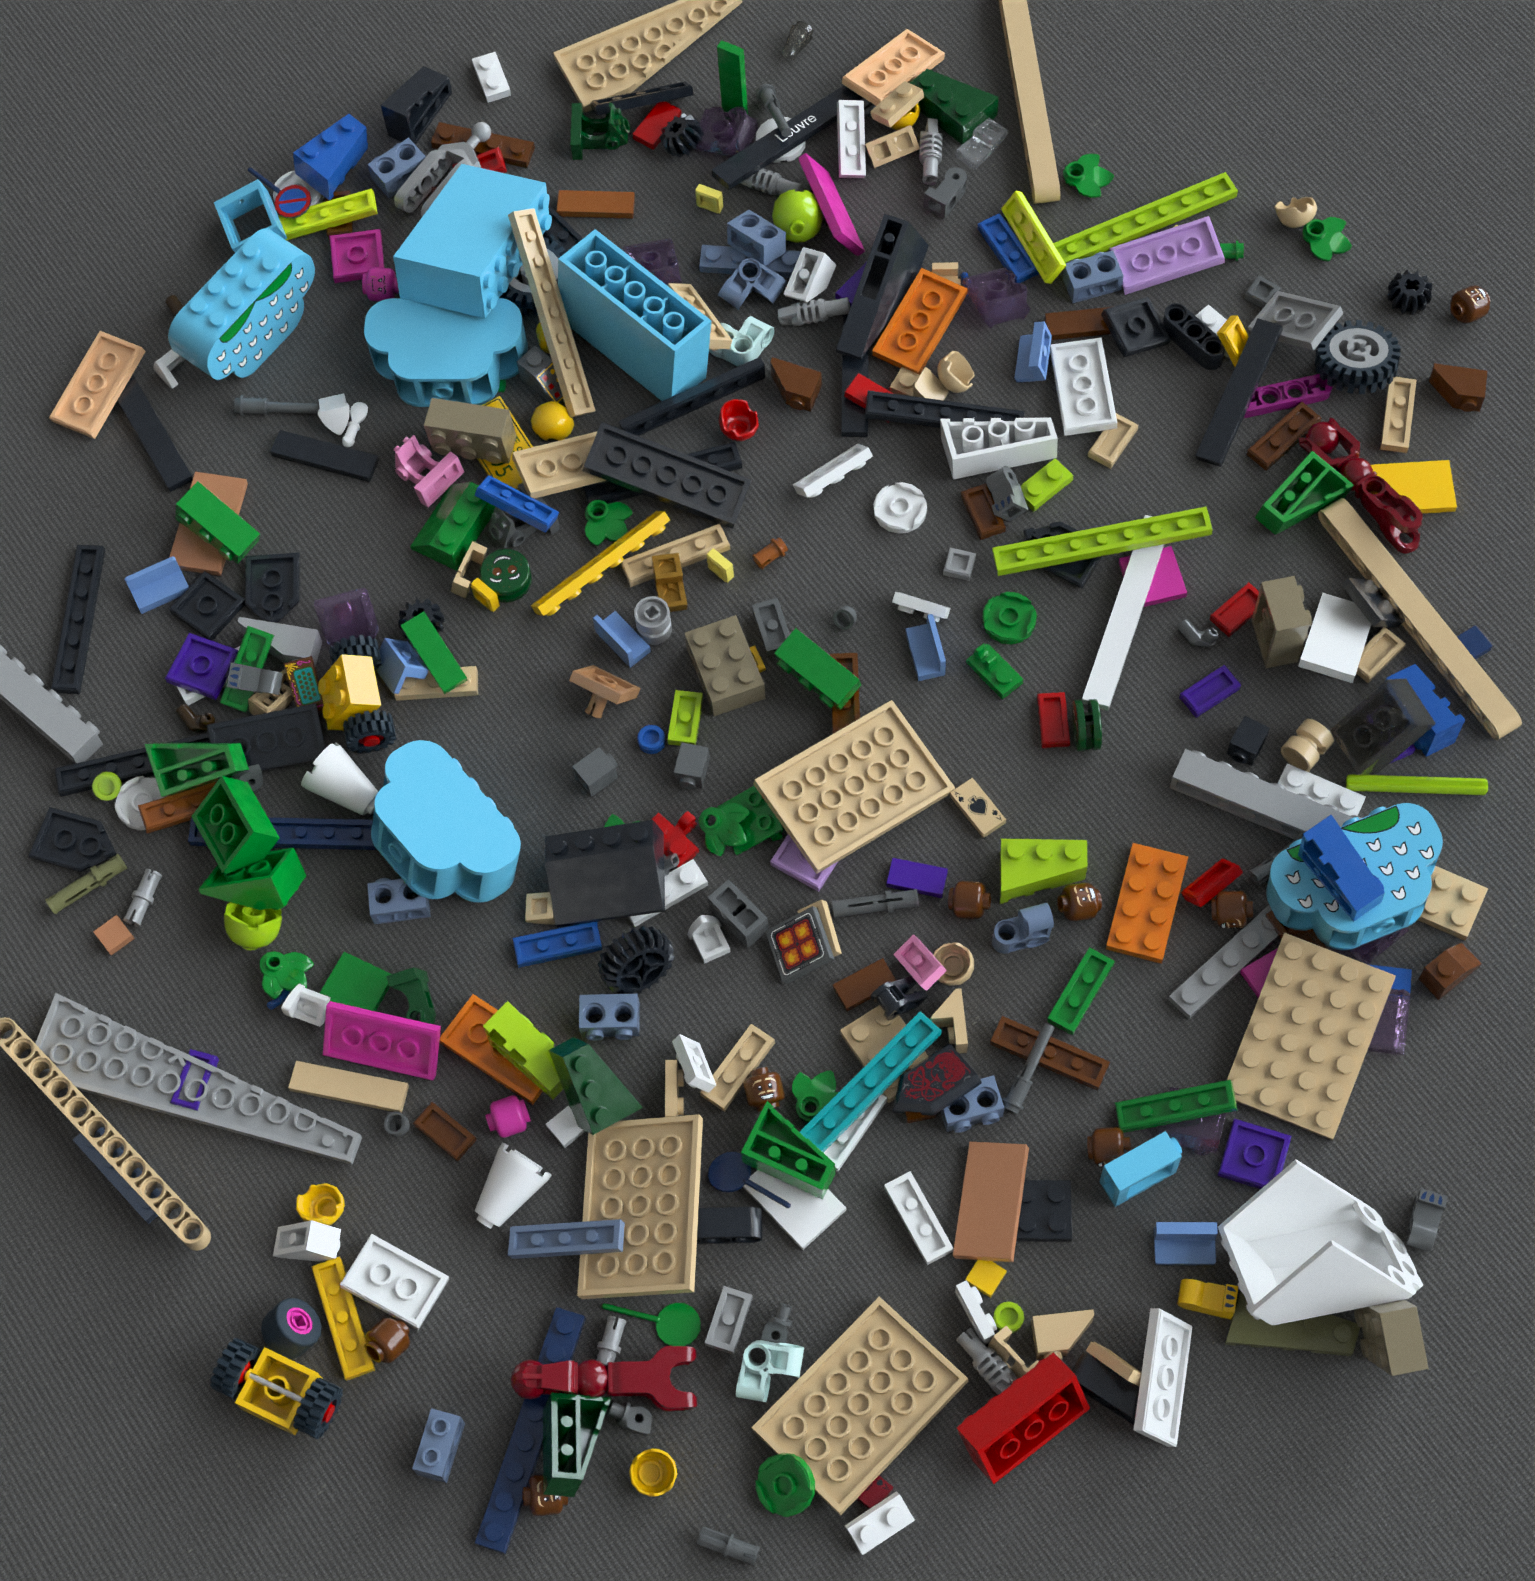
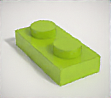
[1021,458,1073,512]
[667,690,703,746]

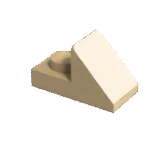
[890,367,948,400]
[930,988,968,1053]

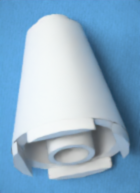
[301,742,378,816]
[475,1142,551,1229]

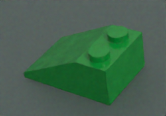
[199,848,306,910]

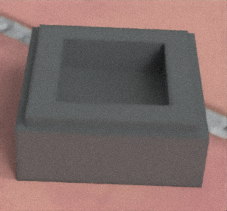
[1244,275,1281,309]

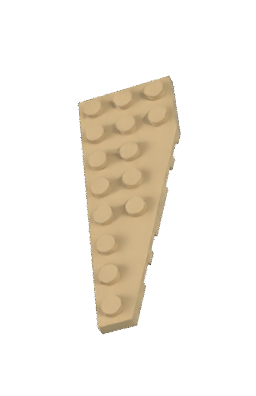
[553,0,742,112]

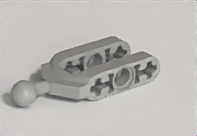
[394,122,491,217]

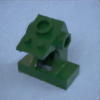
[570,103,630,160]
[386,967,436,1025]

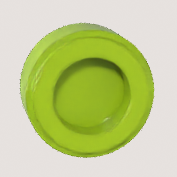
[92,772,122,801]
[993,1302,1024,1334]

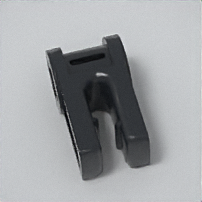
[870,976,928,1021]

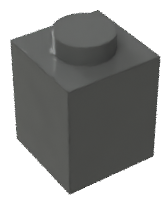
[674,742,710,789]
[572,747,618,797]

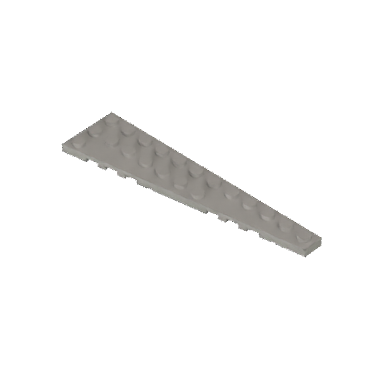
[24,993,362,1165]

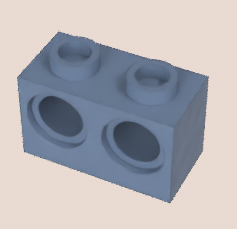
[368,138,426,198]
[727,210,786,266]
[1062,251,1124,303]
[367,878,431,925]
[579,994,640,1041]
[941,1075,1004,1133]
[412,1409,465,1483]

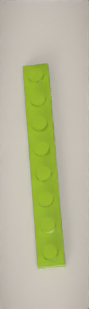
[1053,172,1238,263]
[992,507,1213,576]

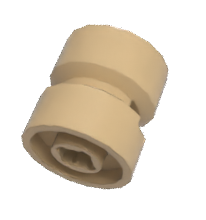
[1281,719,1334,772]

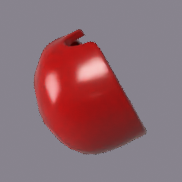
[719,399,759,441]

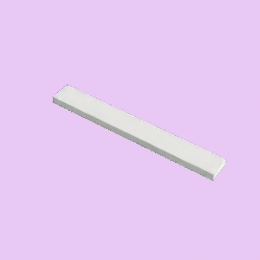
[1082,515,1165,711]

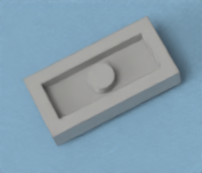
[705,1286,753,1355]

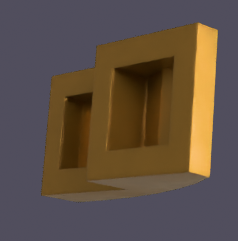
[652,553,687,612]

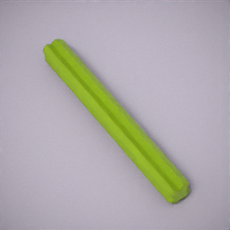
[1346,774,1488,795]

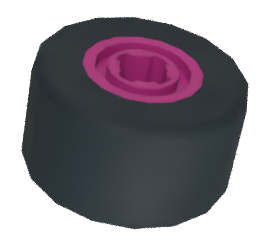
[261,1298,322,1359]

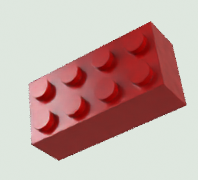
[956,1352,1090,1484]

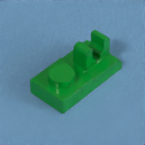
[966,643,1023,700]

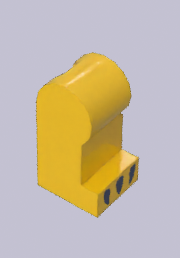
[1177,1279,1238,1320]

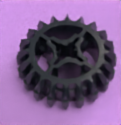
[598,925,675,994]

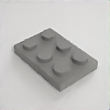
[1248,291,1343,350]

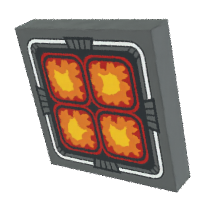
[766,906,834,984]

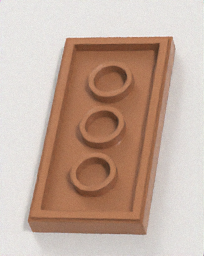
[169,472,248,576]
[953,1142,1029,1262]

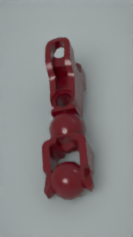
[1299,418,1423,554]
[510,1346,697,1412]

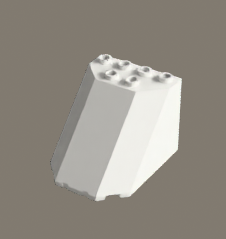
[1218,1159,1423,1326]

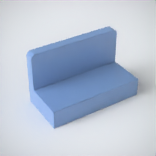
[1014,321,1052,382]
[125,556,189,614]
[593,611,651,668]
[905,614,946,681]
[376,638,429,694]
[1154,1222,1218,1265]

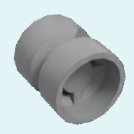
[634,596,672,645]

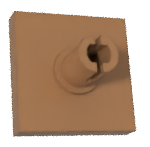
[569,665,641,718]

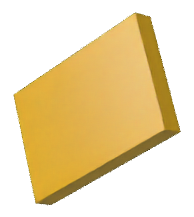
[1371,460,1457,514]

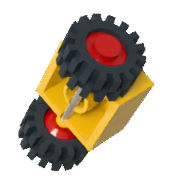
[318,635,396,753]
[210,1338,343,1439]

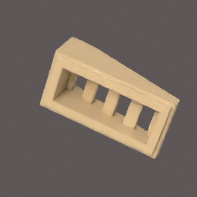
[248,669,294,715]

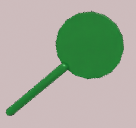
[602,1303,701,1346]

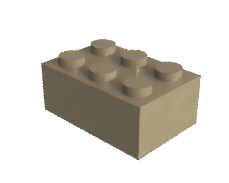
[424,398,517,464]
[1251,576,1312,668]
[684,615,766,716]
[1354,1300,1429,1376]

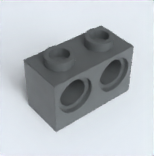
[707,879,768,949]

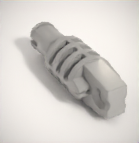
[919,118,943,185]
[741,168,802,195]
[778,297,850,326]
[956,1328,1017,1395]

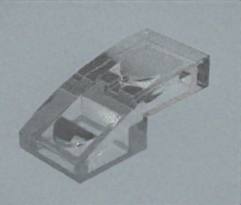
[955,118,1008,170]

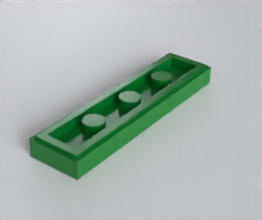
[717,40,748,120]
[1115,1080,1237,1133]

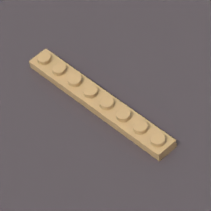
[508,208,596,418]

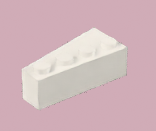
[940,418,1058,479]

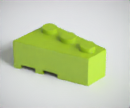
[1000,839,1087,904]
[483,1001,563,1100]

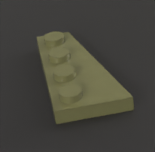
[1224,1290,1360,1356]

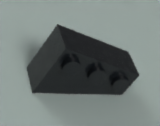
[380,66,452,145]

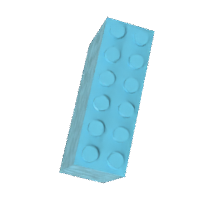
[393,164,552,318]
[558,229,712,401]

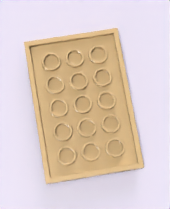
[753,700,955,874]
[1227,933,1396,1140]
[577,1114,703,1299]
[751,1297,968,1516]

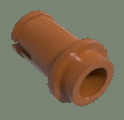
[752,537,788,570]

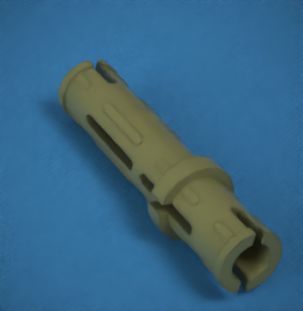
[45,854,128,914]

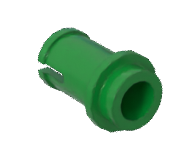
[1220,240,1244,261]

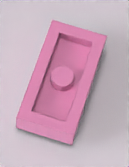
[893,934,947,991]

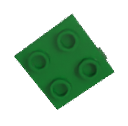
[717,786,784,855]

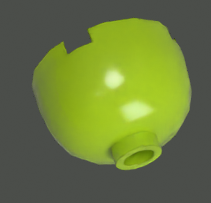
[772,189,823,243]
[224,902,282,950]

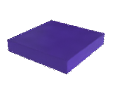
[165,633,238,700]
[1218,1118,1292,1189]

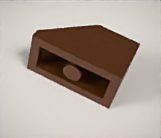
[770,357,822,412]
[1429,363,1488,412]
[1419,943,1482,1000]

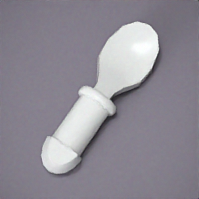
[342,402,368,448]

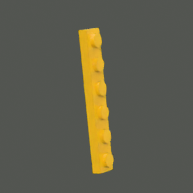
[531,511,670,616]

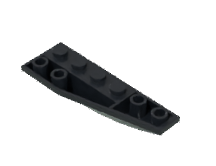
[836,214,929,361]

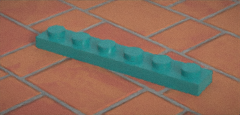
[800,1011,942,1153]

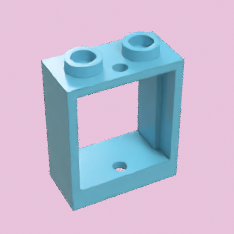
[214,179,287,253]
[1100,1131,1182,1207]

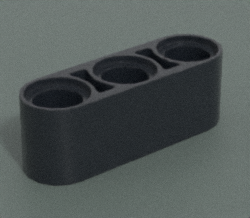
[1162,303,1225,370]
[697,1207,762,1244]
[1071,1352,1139,1425]

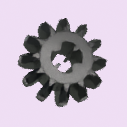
[660,113,704,158]
[1387,269,1433,315]
[398,597,445,639]

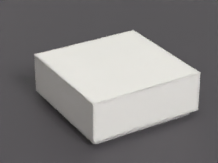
[546,1106,586,1148]

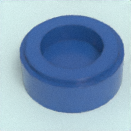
[637,725,666,754]

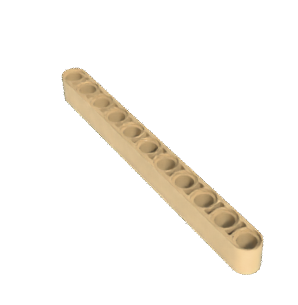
[998,0,1060,204]
[1318,498,1522,740]
[0,1017,211,1251]

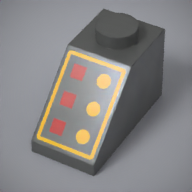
[517,346,564,404]

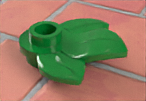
[1063,154,1114,198]
[1302,217,1352,261]
[585,500,633,546]
[699,803,750,856]
[259,951,314,1000]
[792,1070,839,1122]

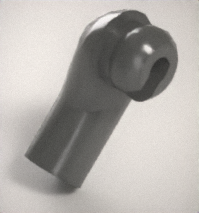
[1177,619,1219,647]

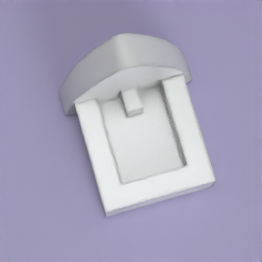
[153,349,185,389]
[318,393,350,435]
[687,915,730,964]
[281,984,331,1027]

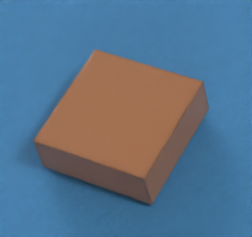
[93,915,135,955]

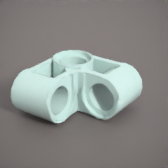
[709,316,774,367]
[736,1340,804,1402]

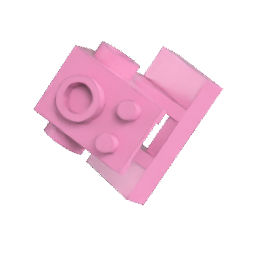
[394,435,464,508]

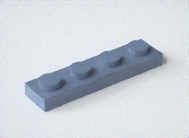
[699,245,801,278]
[73,1128,161,1224]
[508,1219,625,1259]

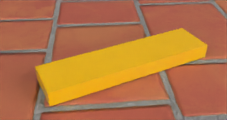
[311,1256,375,1381]

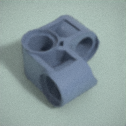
[718,258,788,310]
[992,903,1054,954]

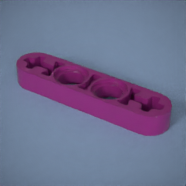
[1244,374,1333,418]

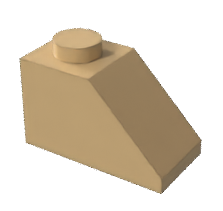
[1031,1309,1094,1360]

